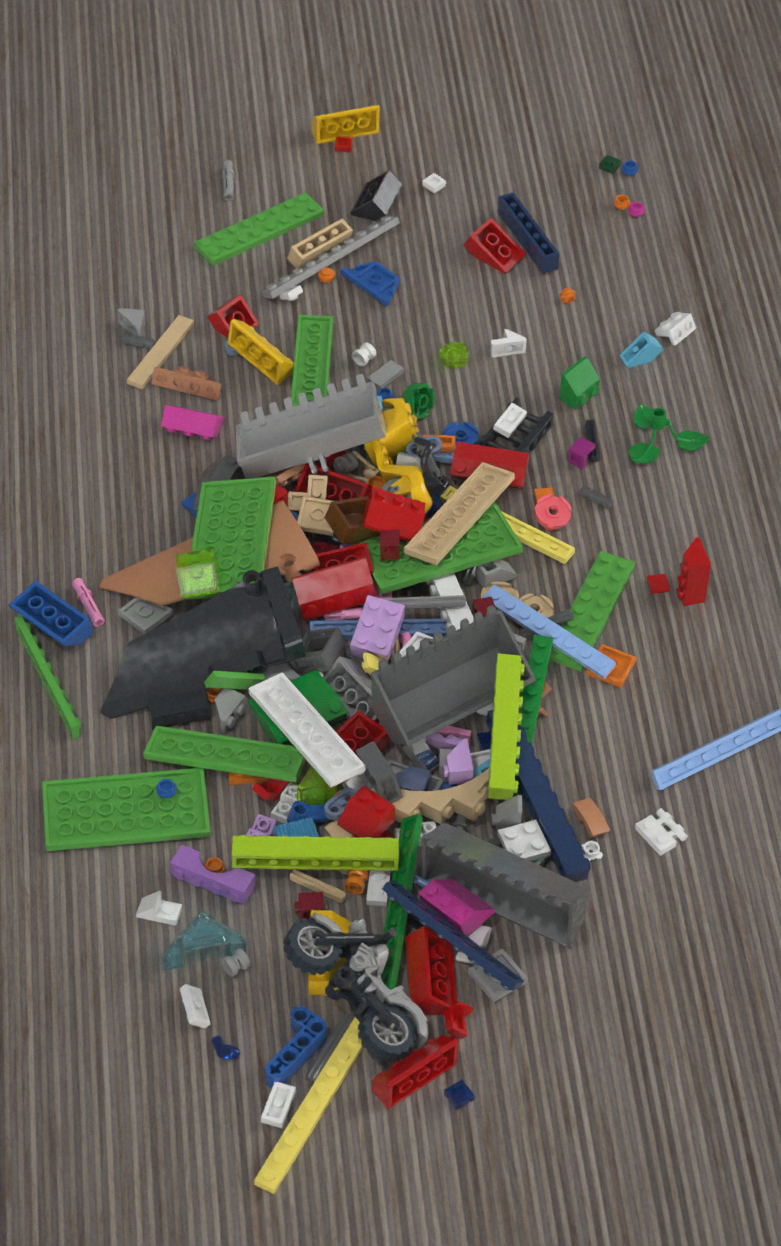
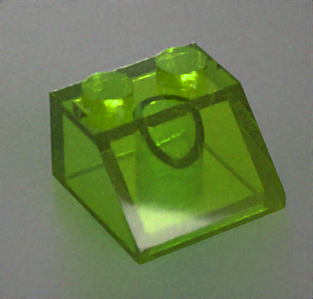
[176,548,219,598]
[297,766,338,805]

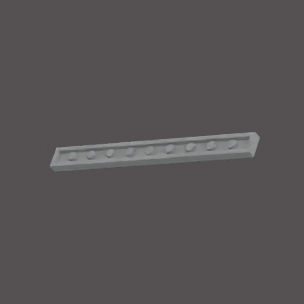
[261,215,400,298]

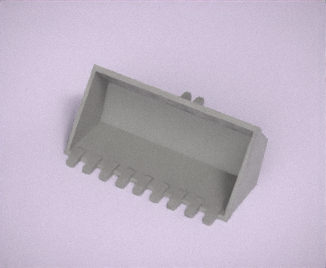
[236,374,386,479]

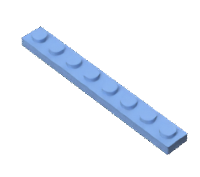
[482,584,616,679]
[650,708,781,790]

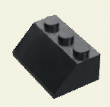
[350,170,402,221]

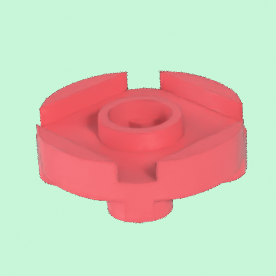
[534,494,571,531]

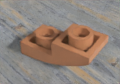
[571,798,610,838]

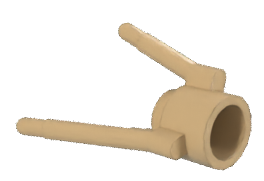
[335,451,381,483]

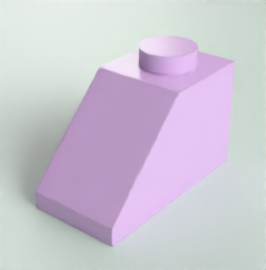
[443,739,474,785]

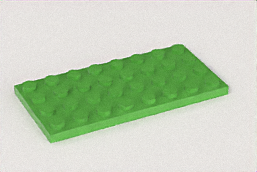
[184,477,276,600]
[355,502,523,594]
[42,768,210,851]

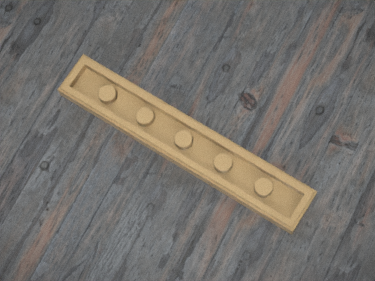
[127,315,194,390]

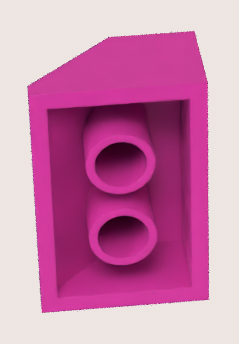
[161,405,225,440]
[418,878,495,937]

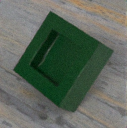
[599,155,621,174]

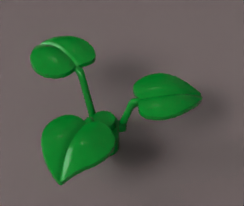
[629,403,710,464]

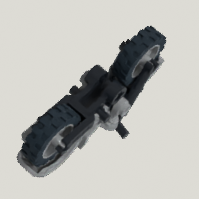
[283,913,428,1062]

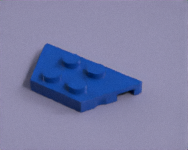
[341,261,400,307]

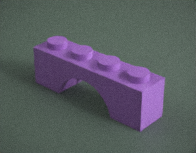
[170,845,256,904]

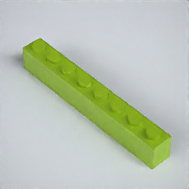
[488,653,525,800]
[232,835,399,871]

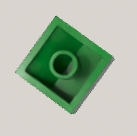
[559,356,600,410]

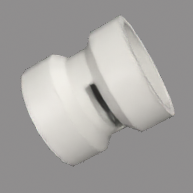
[352,343,376,367]

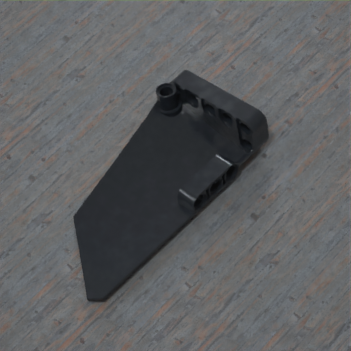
[100,566,306,719]

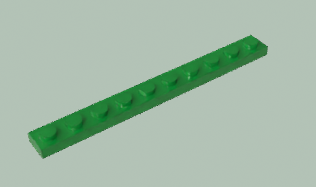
[500,635,553,803]
[381,814,423,990]

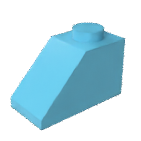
[620,332,663,368]

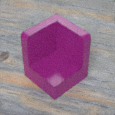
[568,437,595,470]

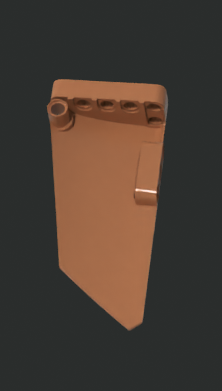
[99,500,320,606]

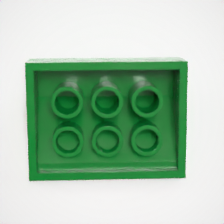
[247,670,348,745]

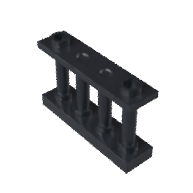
[479,398,554,455]

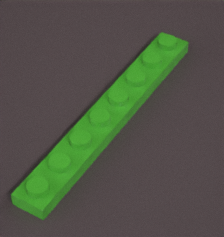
[14,616,82,740]

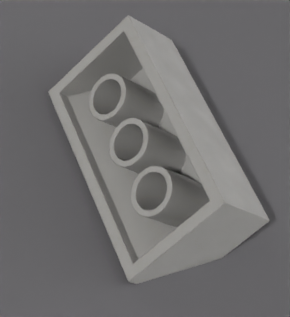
[323,657,380,724]

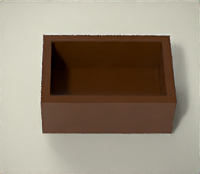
[324,496,380,544]

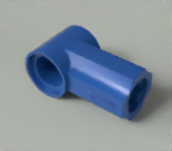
[287,801,329,823]

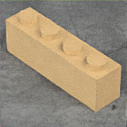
[287,218,353,269]

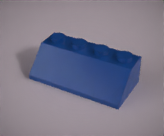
[8,580,93,646]

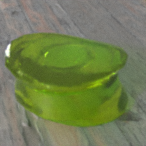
[439,342,469,369]

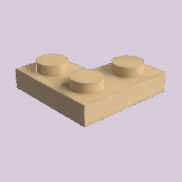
[288,475,328,512]

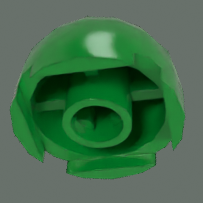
[401,383,435,419]

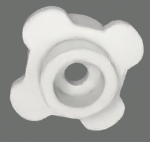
[581,841,603,861]

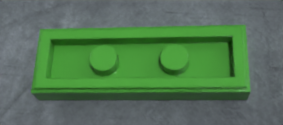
[205,671,266,690]

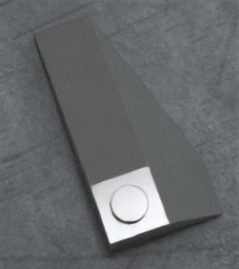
[193,456,242,510]

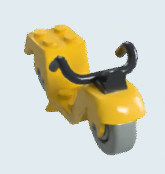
[365,398,449,514]

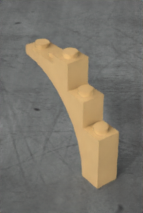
[373,768,489,824]

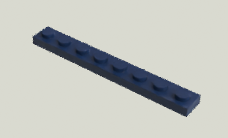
[382,880,524,991]

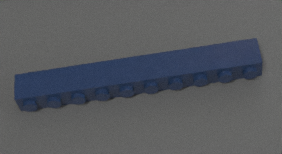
[486,710,591,882]

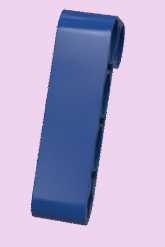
[265,1006,327,1089]

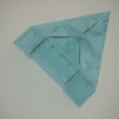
[162,911,247,971]

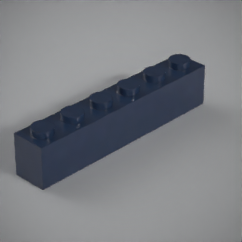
[497,192,560,274]

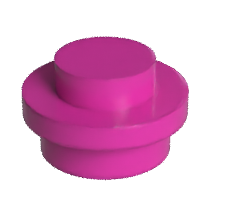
[628,202,645,217]

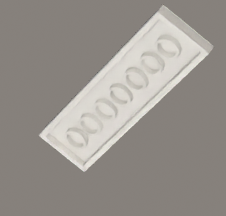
[248,672,366,787]

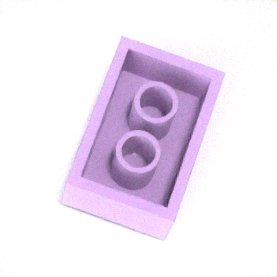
[350,595,405,663]

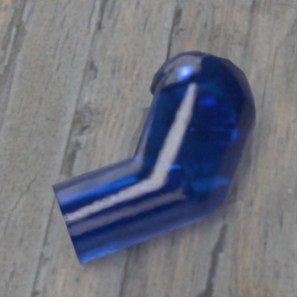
[211,1036,240,1060]

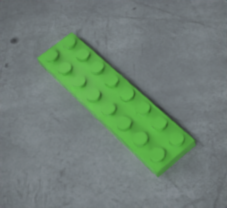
[194,192,324,266]
[291,315,333,406]
[549,551,636,672]
[143,726,306,782]

